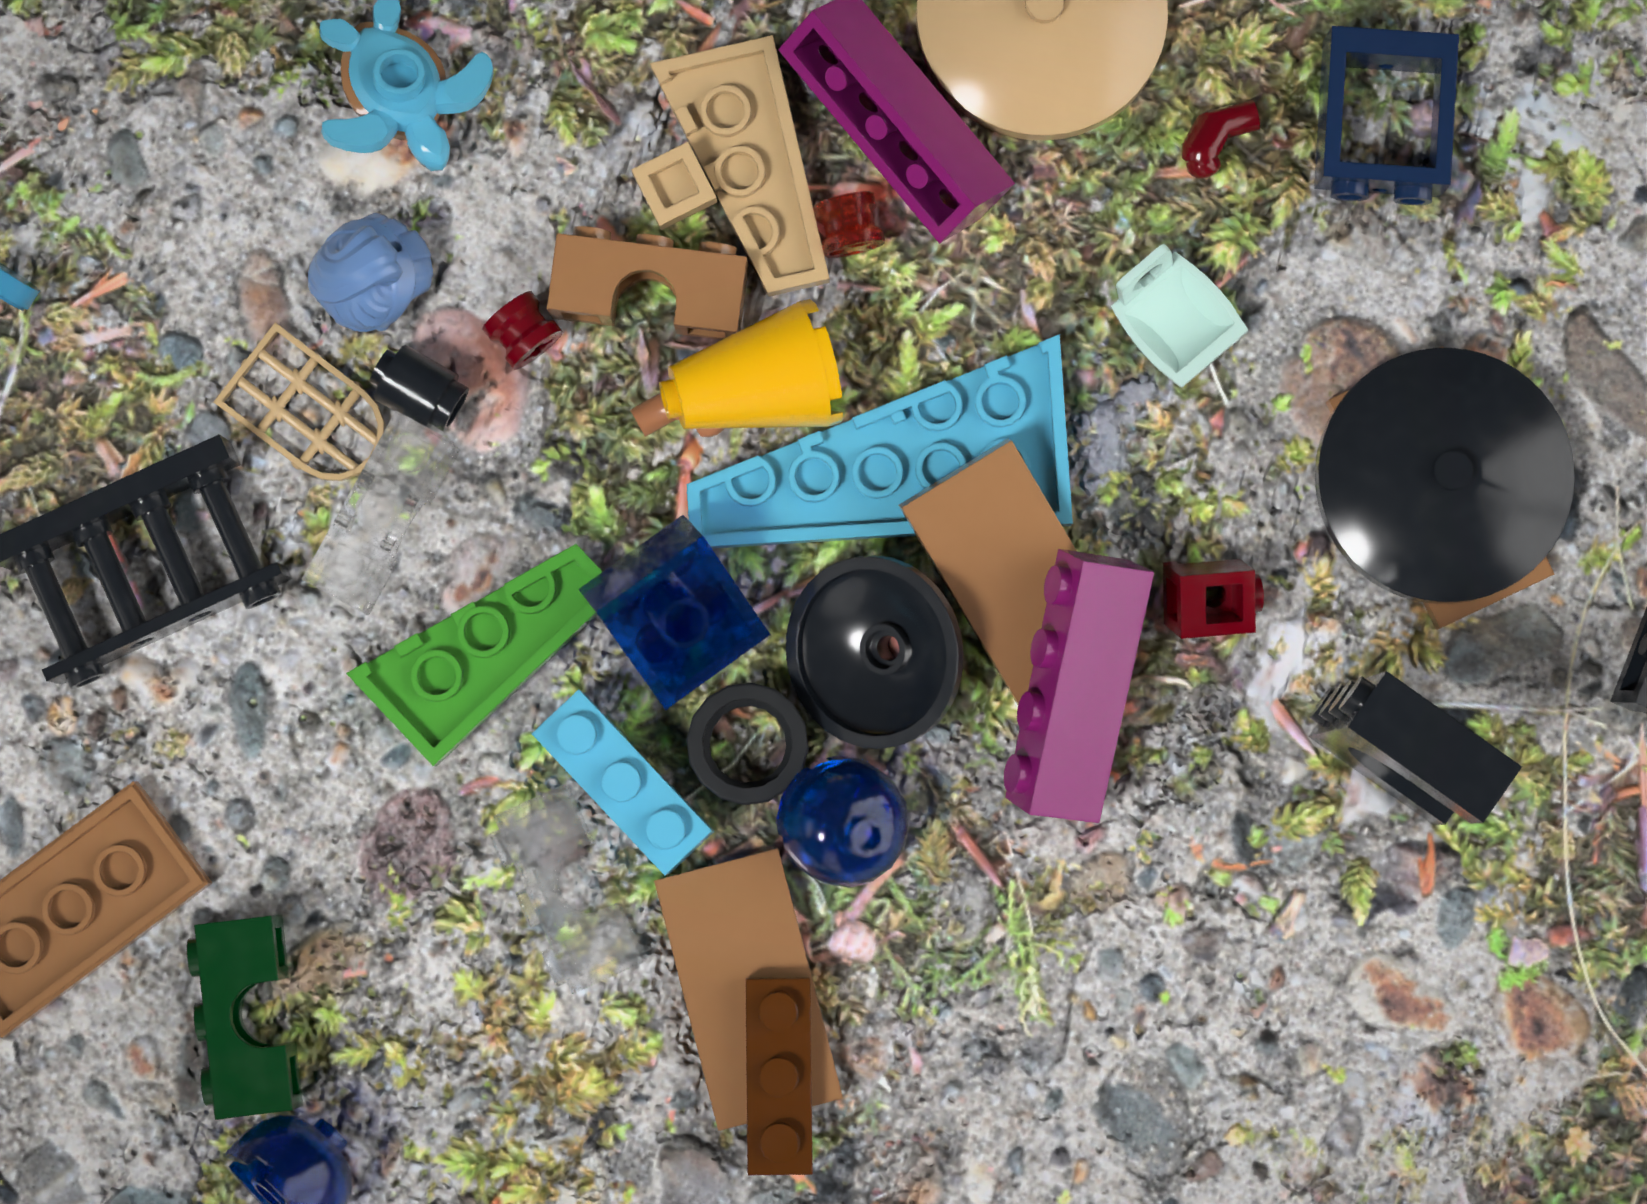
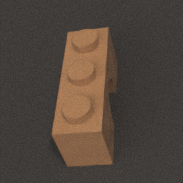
[547,226,749,340]

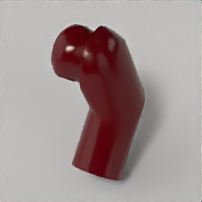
[1181,99,1260,178]

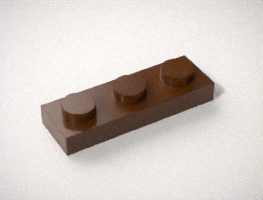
[746,977,813,1176]

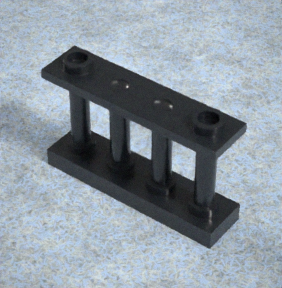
[0,434,292,689]

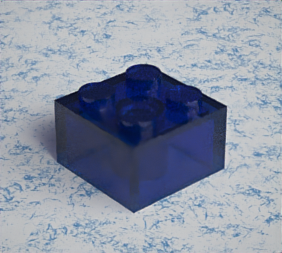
[578,515,771,710]

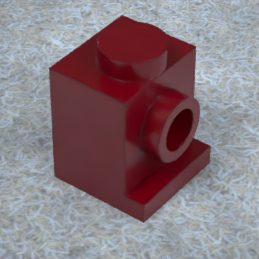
[1163,559,1264,639]

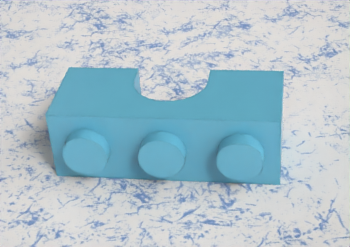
[532,689,715,876]

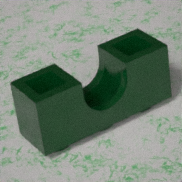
[187,914,303,1120]

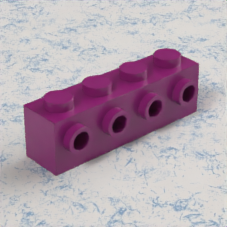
[778,0,1015,244]
[1004,549,1154,823]

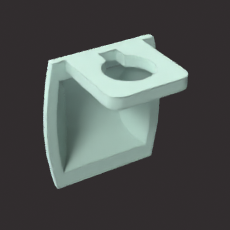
[1111,244,1248,388]

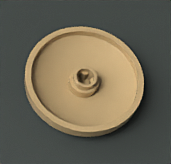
[916,0,1168,141]

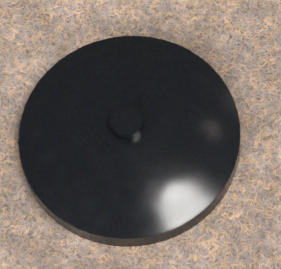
[1315,348,1575,604]

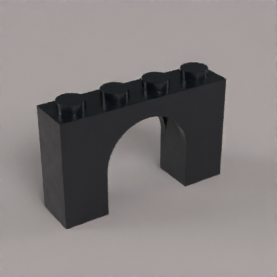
[1308,671,1522,825]

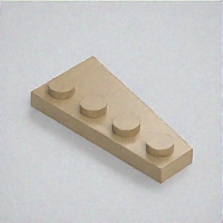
[650,35,830,297]

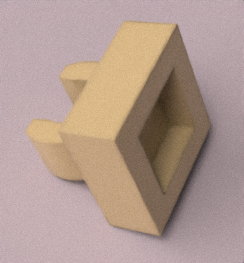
[631,142,717,230]

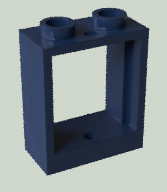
[1314,26,1459,205]

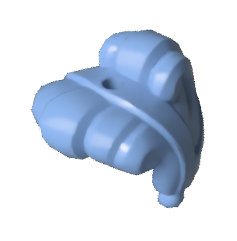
[308,213,433,332]

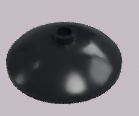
[786,555,964,749]

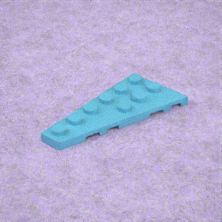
[687,334,1073,550]

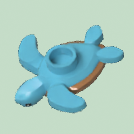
[319,0,494,171]

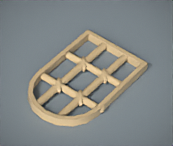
[214,323,386,481]

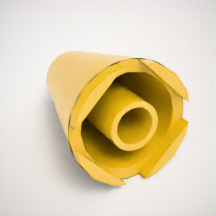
[659,299,843,429]

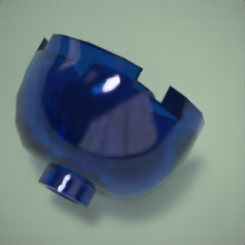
[776,755,910,888]
[223,1115,353,1204]

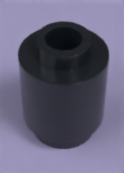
[369,345,469,432]

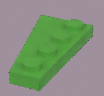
[346,544,621,767]

